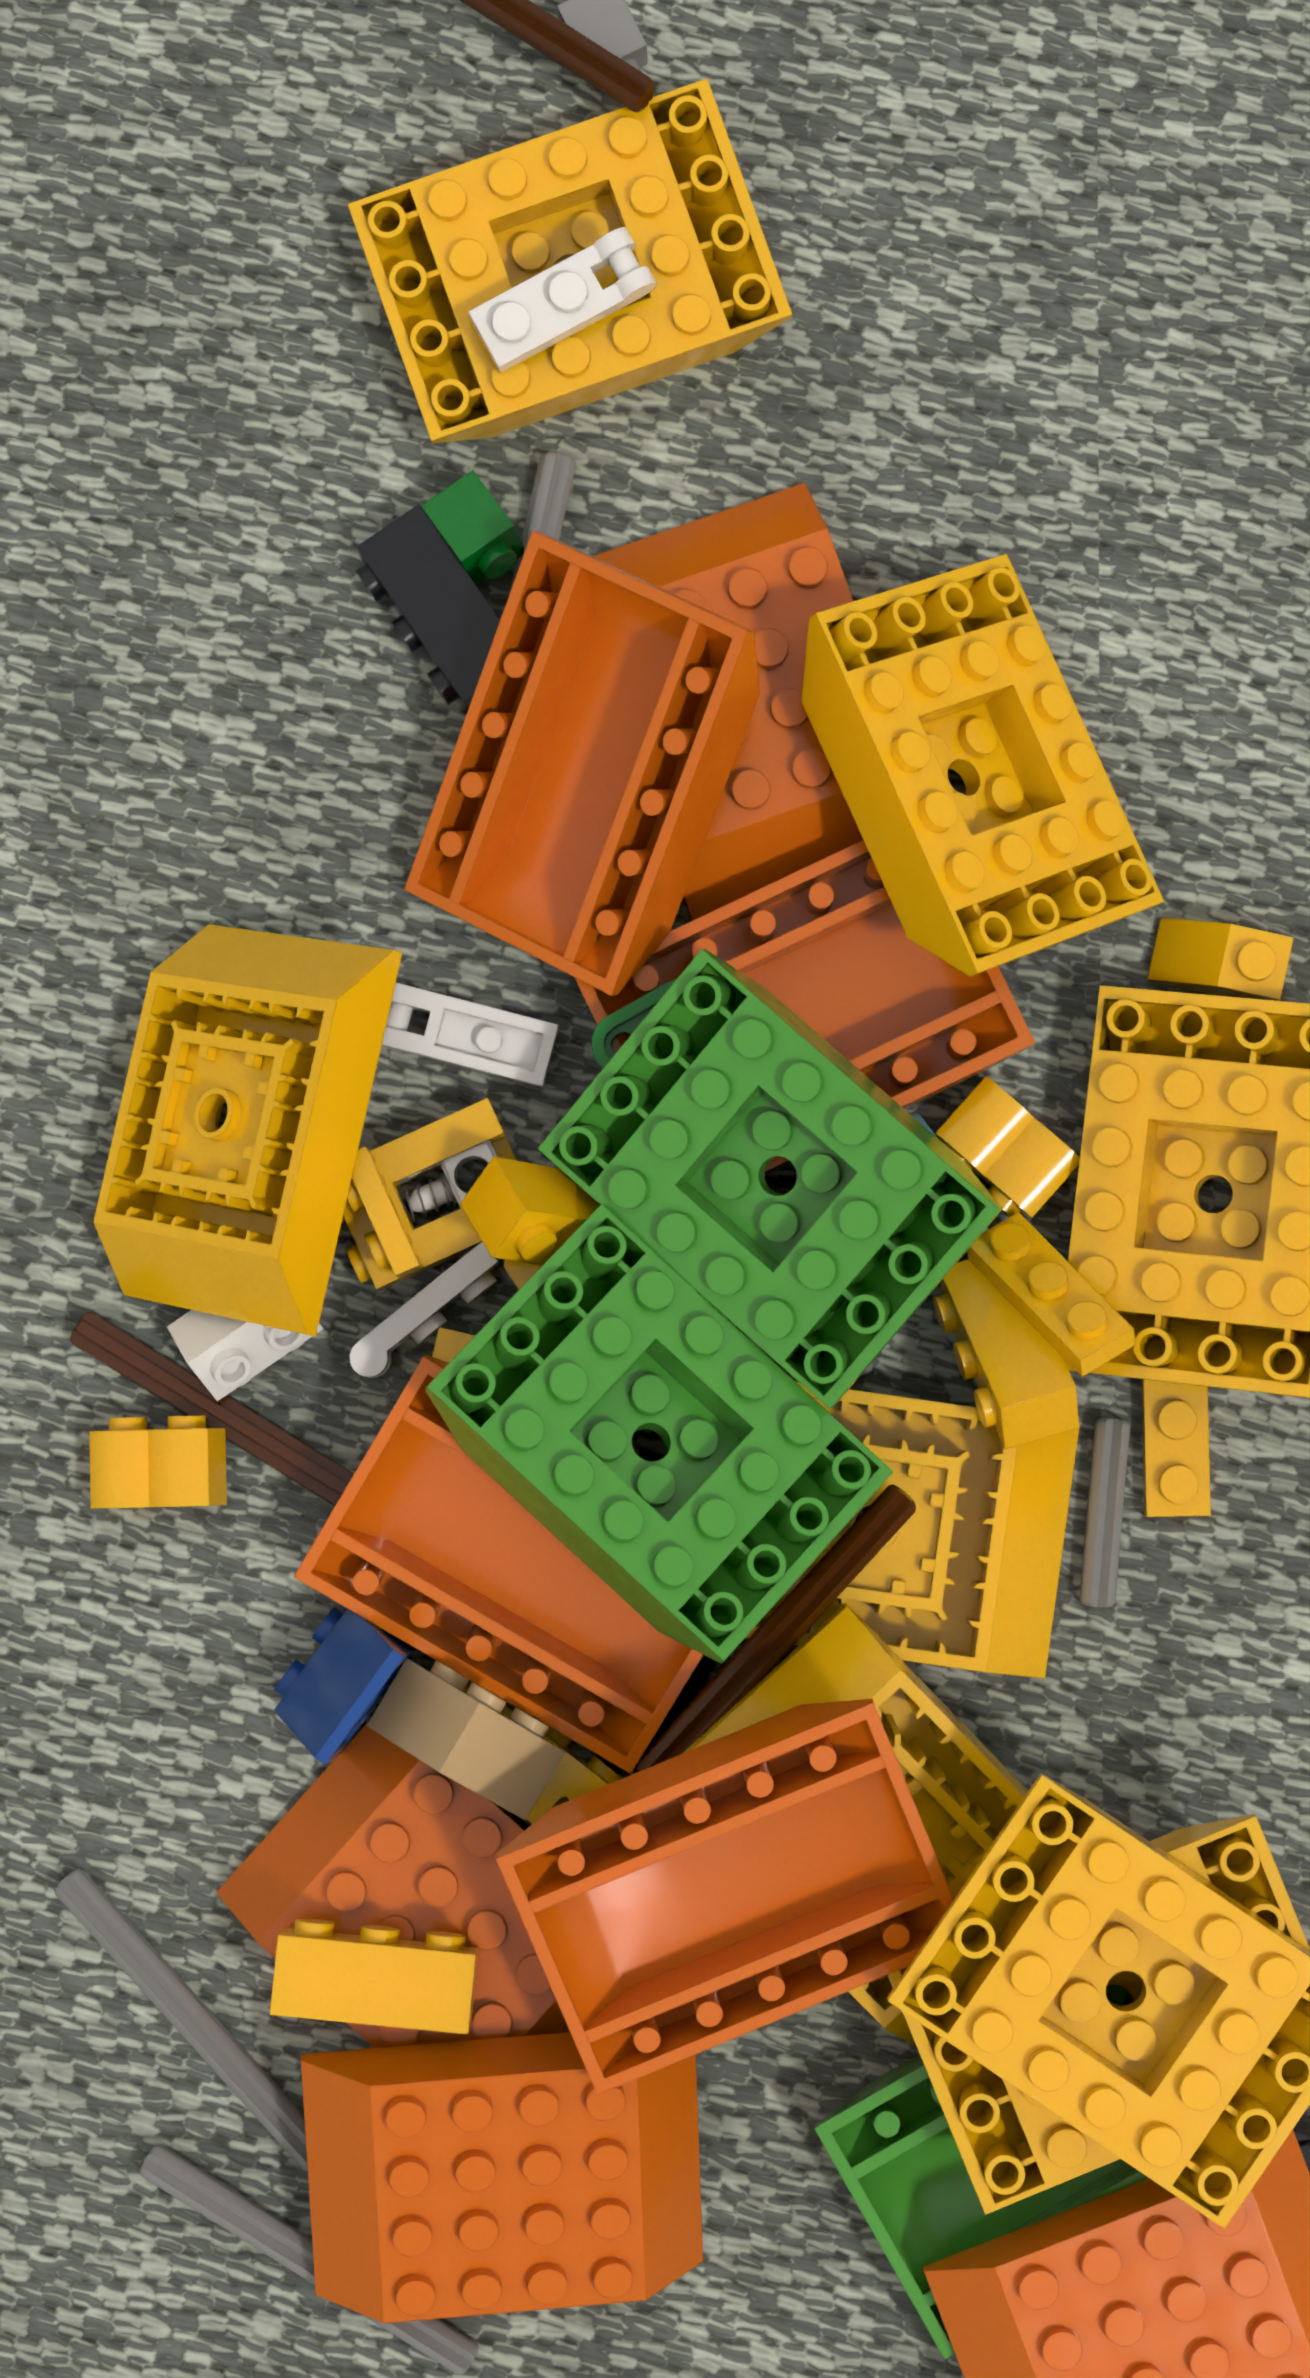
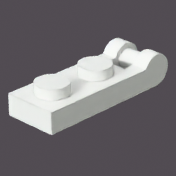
[468,227,657,373]
[381,983,559,1088]
[350,1242,500,1378]

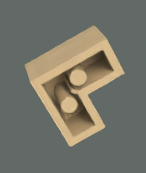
[367,1658,565,1821]

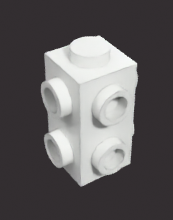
[167,1310,323,1402]

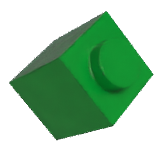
[421,470,524,586]

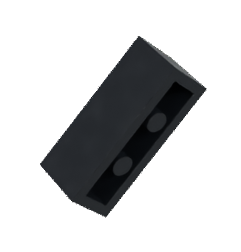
[355,504,500,712]

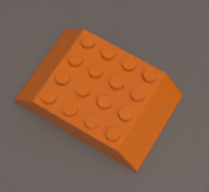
[593,483,863,921]
[404,531,760,996]
[574,840,1035,1176]
[294,1354,703,1774]
[495,1699,954,2095]
[216,1720,570,2048]
[300,2032,703,2323]
[922,2130,1310,2378]

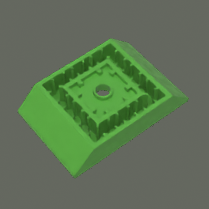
[537,949,1002,1409]
[425,1204,893,1663]

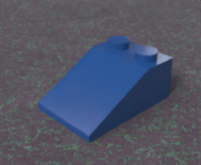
[274,1607,416,1765]

